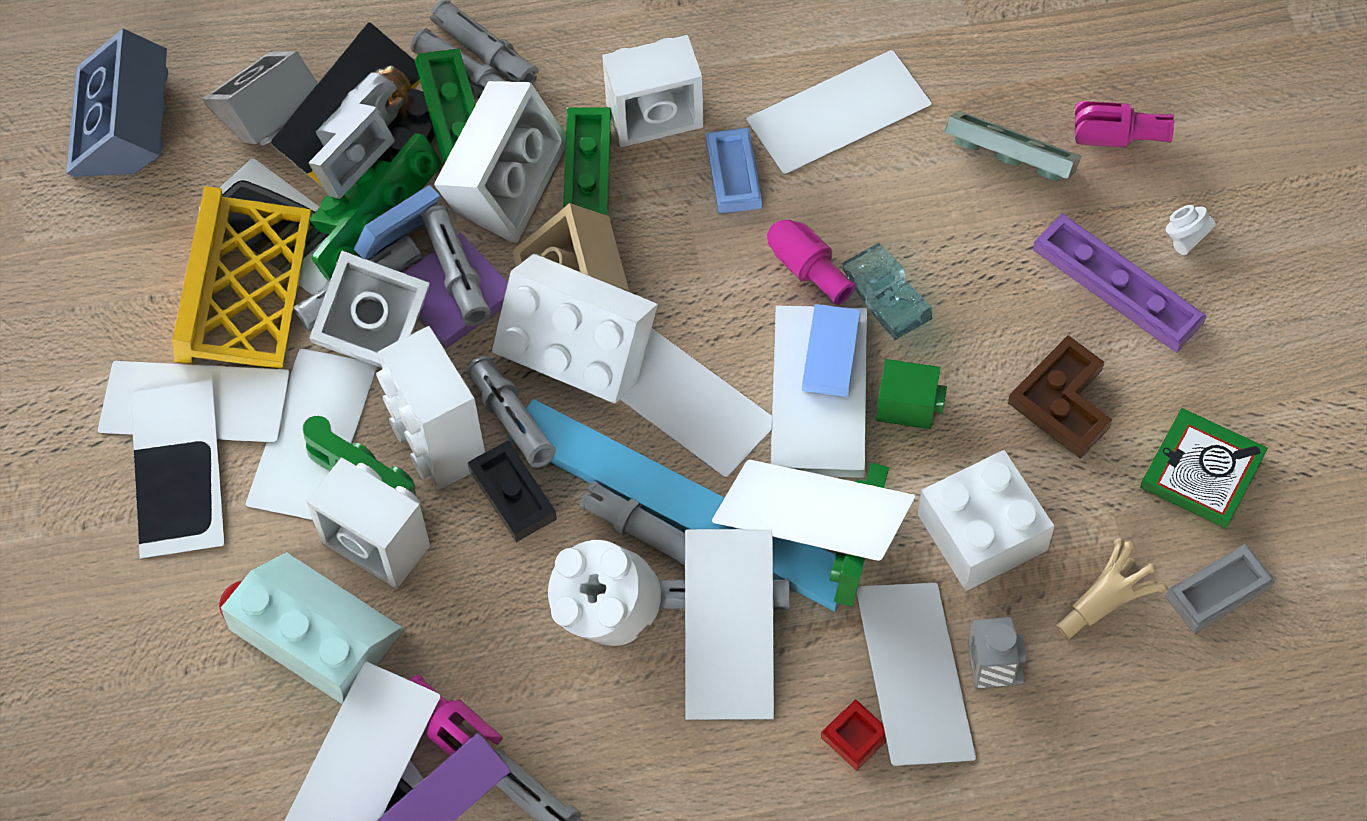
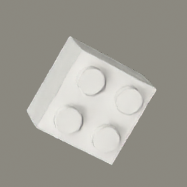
[602,35,703,148]
[309,251,430,368]
[918,450,1054,591]
[306,457,431,589]

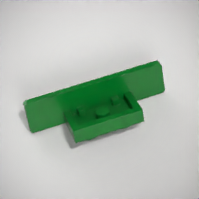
[309,133,442,281]

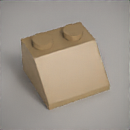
[512,203,629,292]

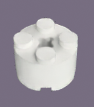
[548,540,661,646]

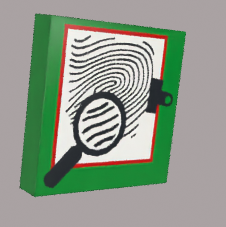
[1140,407,1268,529]

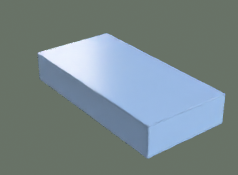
[706,128,762,214]
[354,185,440,260]
[802,304,860,397]

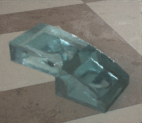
[842,243,933,340]

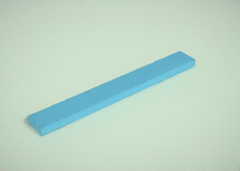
[509,399,840,612]

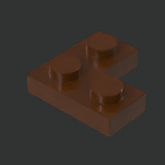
[1008,335,1112,459]

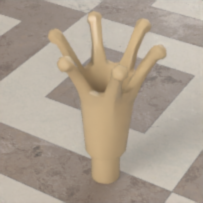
[1056,538,1168,640]

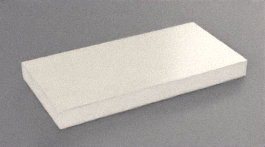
[771,306,867,478]

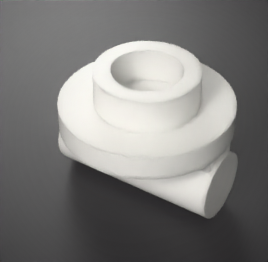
[1166,205,1216,255]

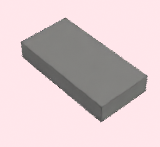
[1165,544,1275,634]

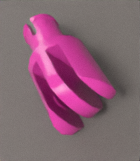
[1075,101,1174,148]
[767,220,856,305]
[409,675,503,757]

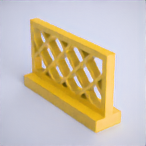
[172,186,311,369]

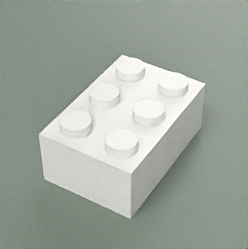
[492,254,658,403]
[376,326,485,491]

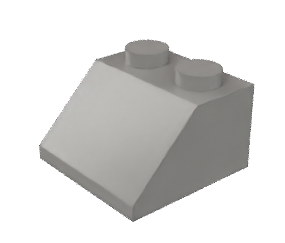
[202,51,318,146]

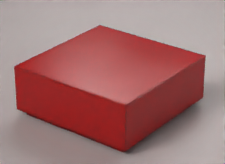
[821,699,887,771]

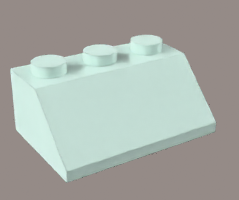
[221,552,403,704]

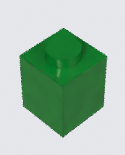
[876,359,947,429]

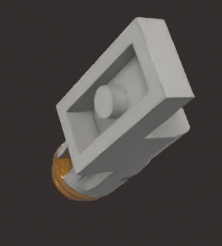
[309,66,411,199]

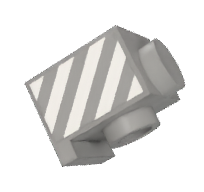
[968,617,1026,689]

